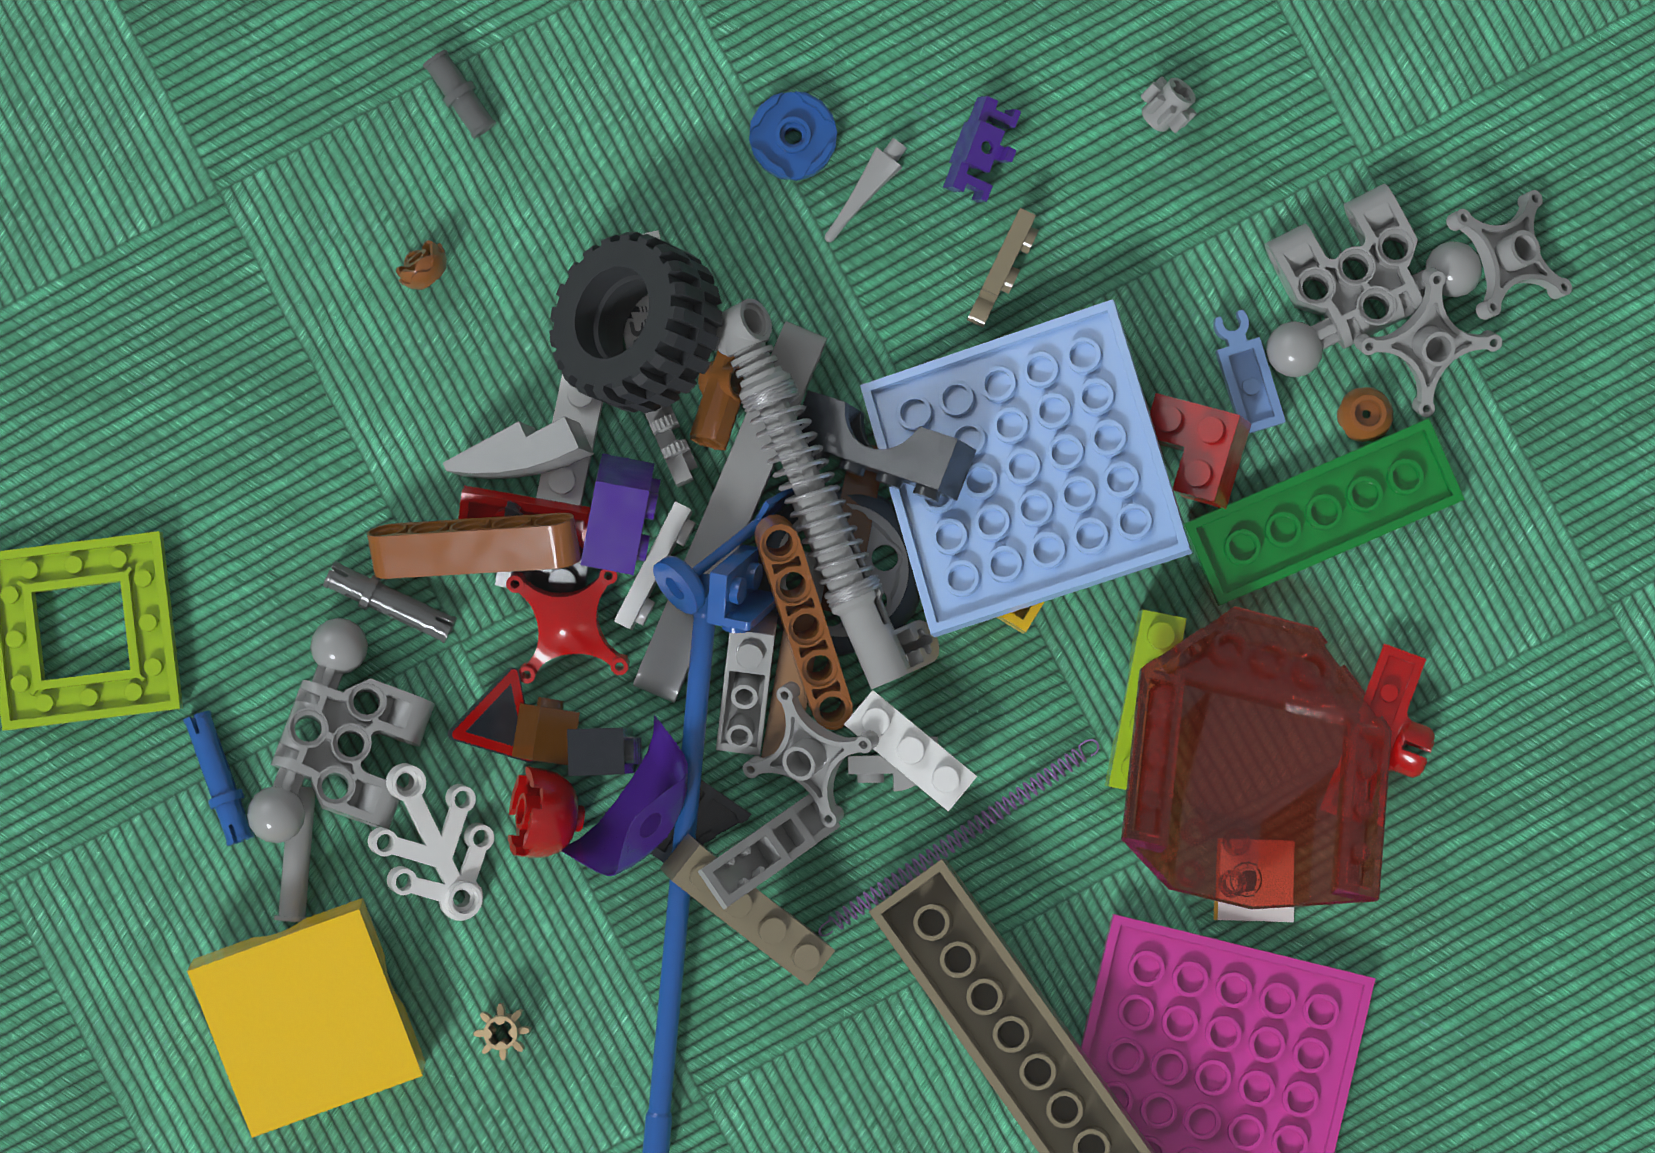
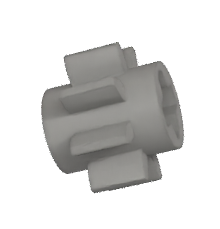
[1140,77,1197,133]

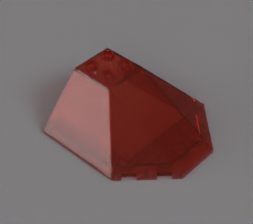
[1121,606,1392,910]

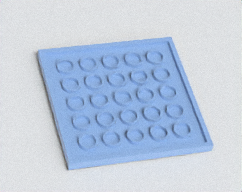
[860,299,1192,637]

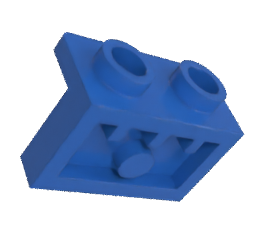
[707,544,776,633]

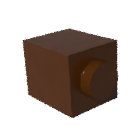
[512,697,580,765]

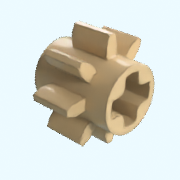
[473,1003,531,1060]

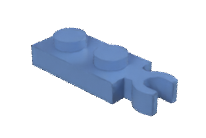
[1213,310,1286,434]

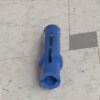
[183,710,255,846]

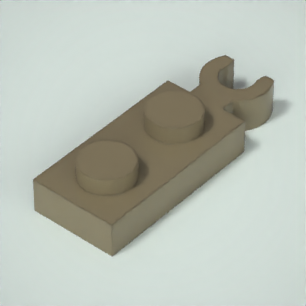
[967,208,1039,328]

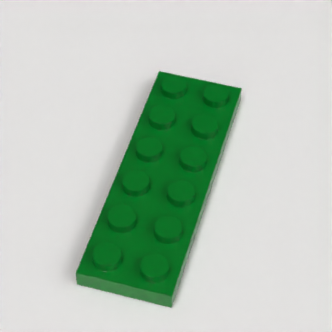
[1184,418,1465,606]

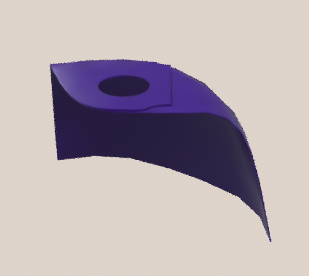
[562,714,688,876]

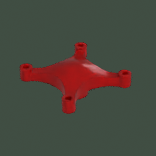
[506,569,630,684]

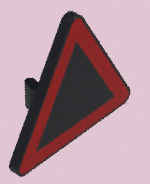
[448,667,534,763]

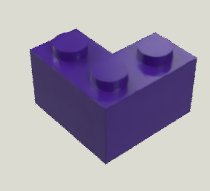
[580,453,661,575]

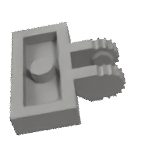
[645,405,698,488]

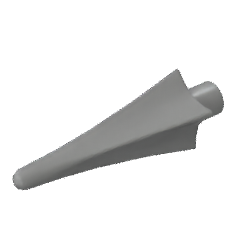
[825,138,907,242]

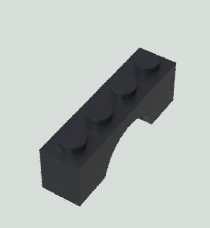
[797,390,976,502]
[567,727,643,776]

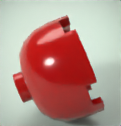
[508,767,585,858]

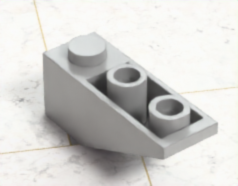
[716,612,778,756]

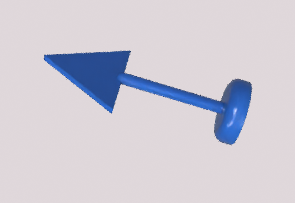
[653,488,795,615]

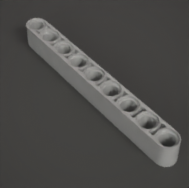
[633,321,827,703]

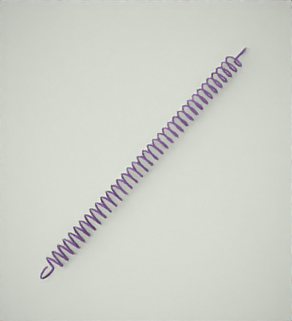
[818,739,1099,937]

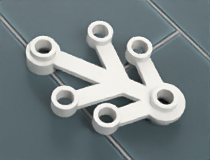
[368,763,494,921]

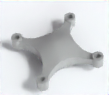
[1446,190,1572,320]
[1355,267,1502,417]
[743,681,879,828]

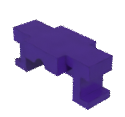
[943,96,1021,203]

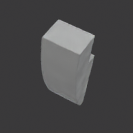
[443,416,594,479]

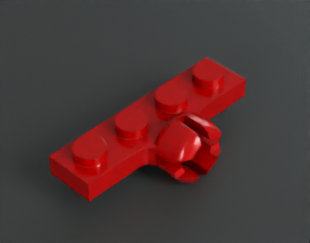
[1321,643,1435,827]

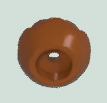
[395,240,447,290]
[1337,387,1393,442]

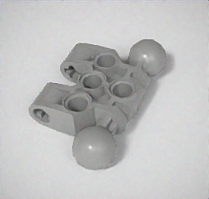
[1265,184,1482,377]
[247,618,435,843]

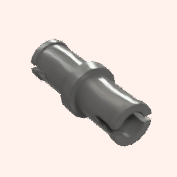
[423,50,497,139]

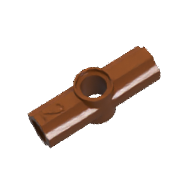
[690,351,744,450]

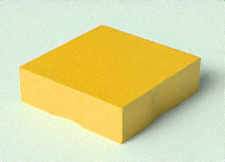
[187,898,426,1138]

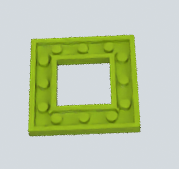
[0,531,183,731]

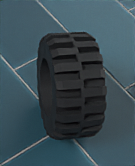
[549,232,723,413]

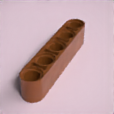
[366,513,581,579]
[755,515,853,730]

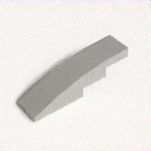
[698,794,841,910]

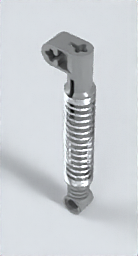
[716,299,939,689]

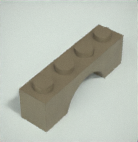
[660,834,835,986]

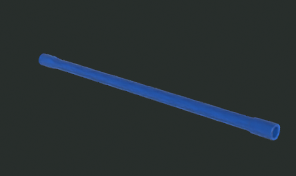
[642,573,715,1153]

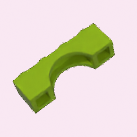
[1105,610,1187,795]

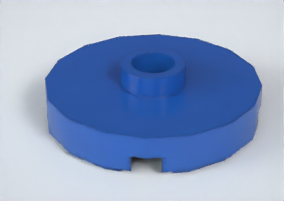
[749,91,837,181]

